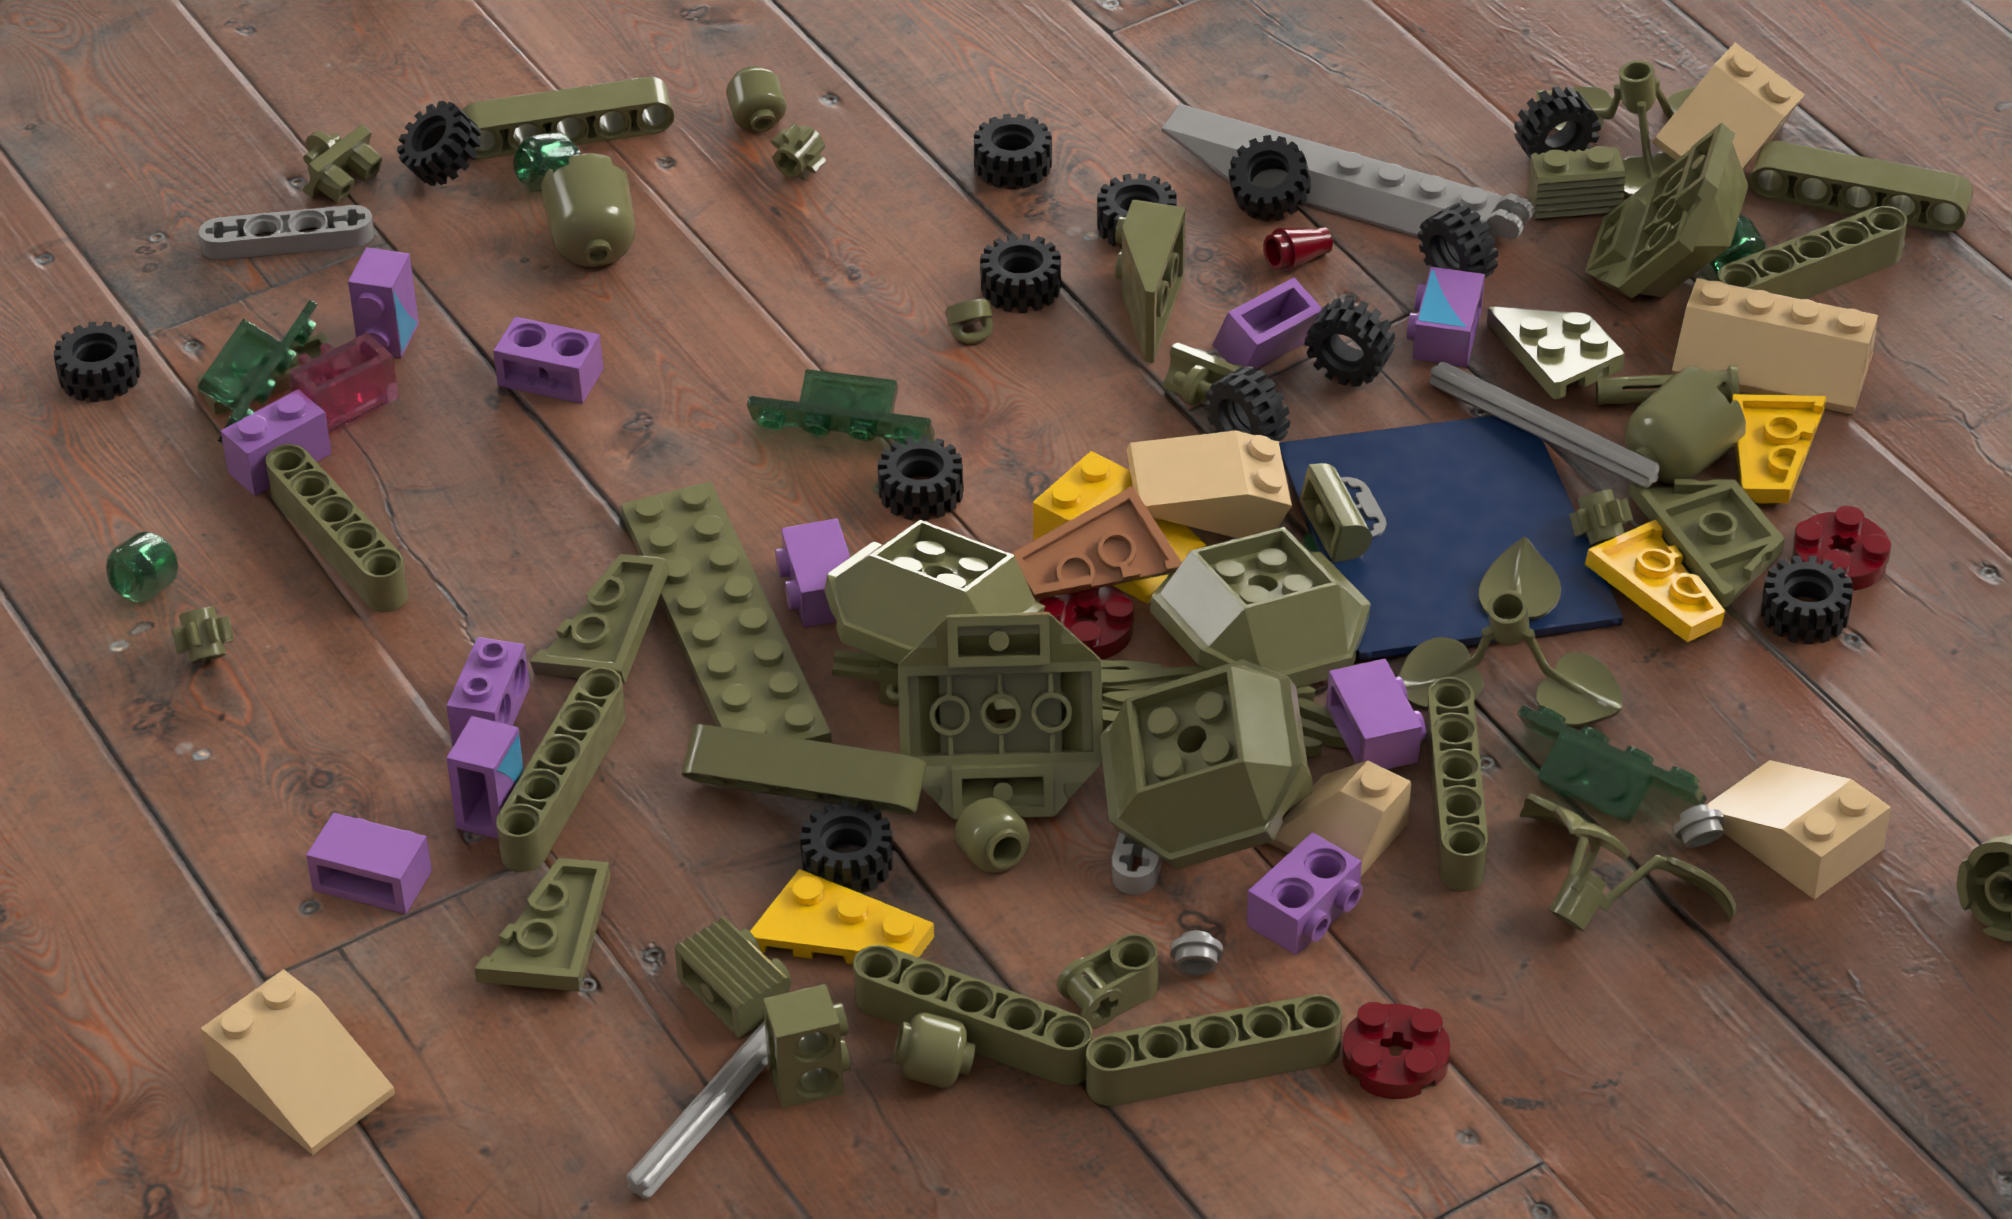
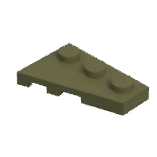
[530,554,669,683]
[475,858,610,992]

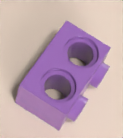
[493,317,603,404]
[447,637,530,747]
[1247,832,1363,955]

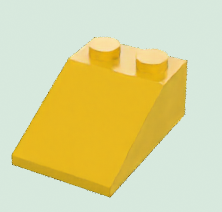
[1033,451,1206,604]

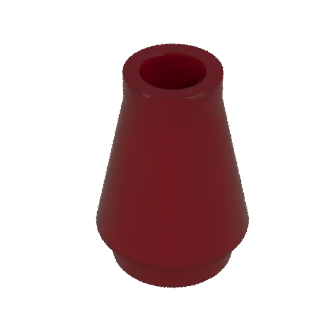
[1263,227,1333,272]

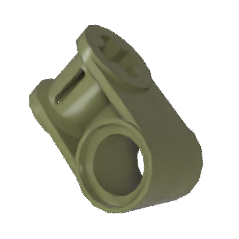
[1056,934,1159,1027]

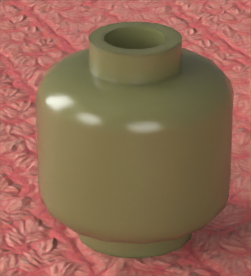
[726,66,787,132]
[955,797,1030,873]
[893,1013,975,1088]

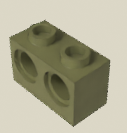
[763,984,851,1108]

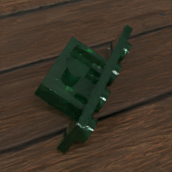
[197,299,318,444]
[747,369,935,445]
[1517,705,1707,824]

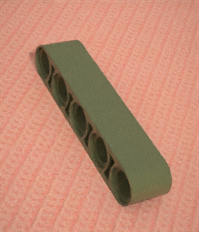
[462,77,675,159]
[1750,141,1973,232]
[1717,206,1907,299]
[265,444,408,612]
[496,667,626,872]
[1426,677,1488,891]
[681,724,927,815]
[853,945,1093,1085]
[1086,994,1342,1106]

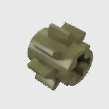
[771,123,826,180]
[1569,489,1633,545]
[171,606,234,664]

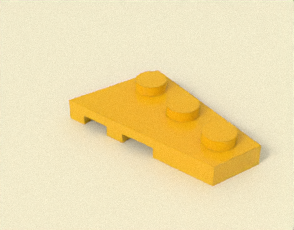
[1732,394,1826,504]
[1585,519,1725,642]
[750,869,934,964]

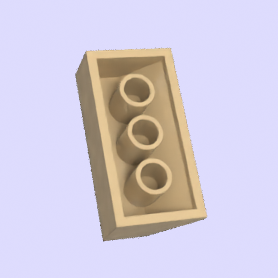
[1671,278,1878,415]

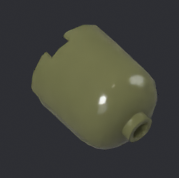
[541,153,635,268]
[1625,366,1746,485]

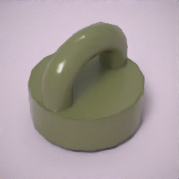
[945,299,993,344]

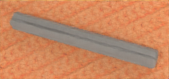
[626,1020,768,1199]

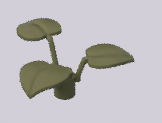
[1536,60,1697,197]
[1397,537,1623,727]
[1520,794,1736,931]

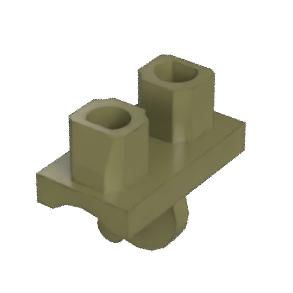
[303,124,382,203]
[1163,343,1246,406]

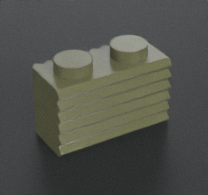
[1527,146,1626,219]
[675,917,792,1038]

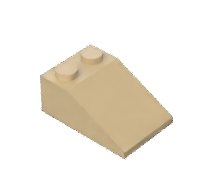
[1652,43,1805,171]
[1126,431,1292,538]
[1707,760,1891,900]
[201,969,395,1155]

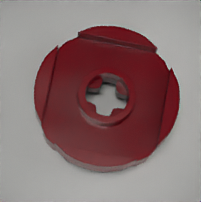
[1793,505,1891,591]
[1039,586,1134,660]
[1342,1002,1450,1099]

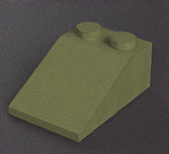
[1115,200,1186,363]

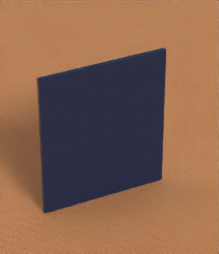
[1279,416,1623,660]

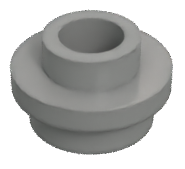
[1673,805,1724,848]
[1170,930,1223,975]

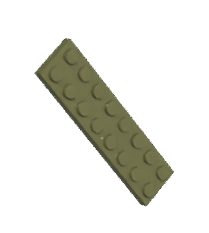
[621,481,832,743]

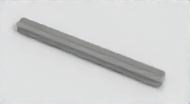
[1429,362,1660,488]

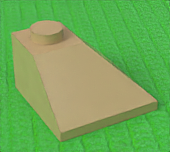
[1269,760,1411,877]

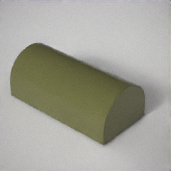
[1299,463,1372,563]

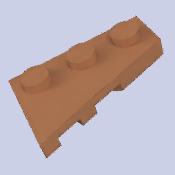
[1010,486,1182,600]

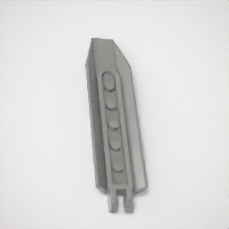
[1161,104,1534,239]

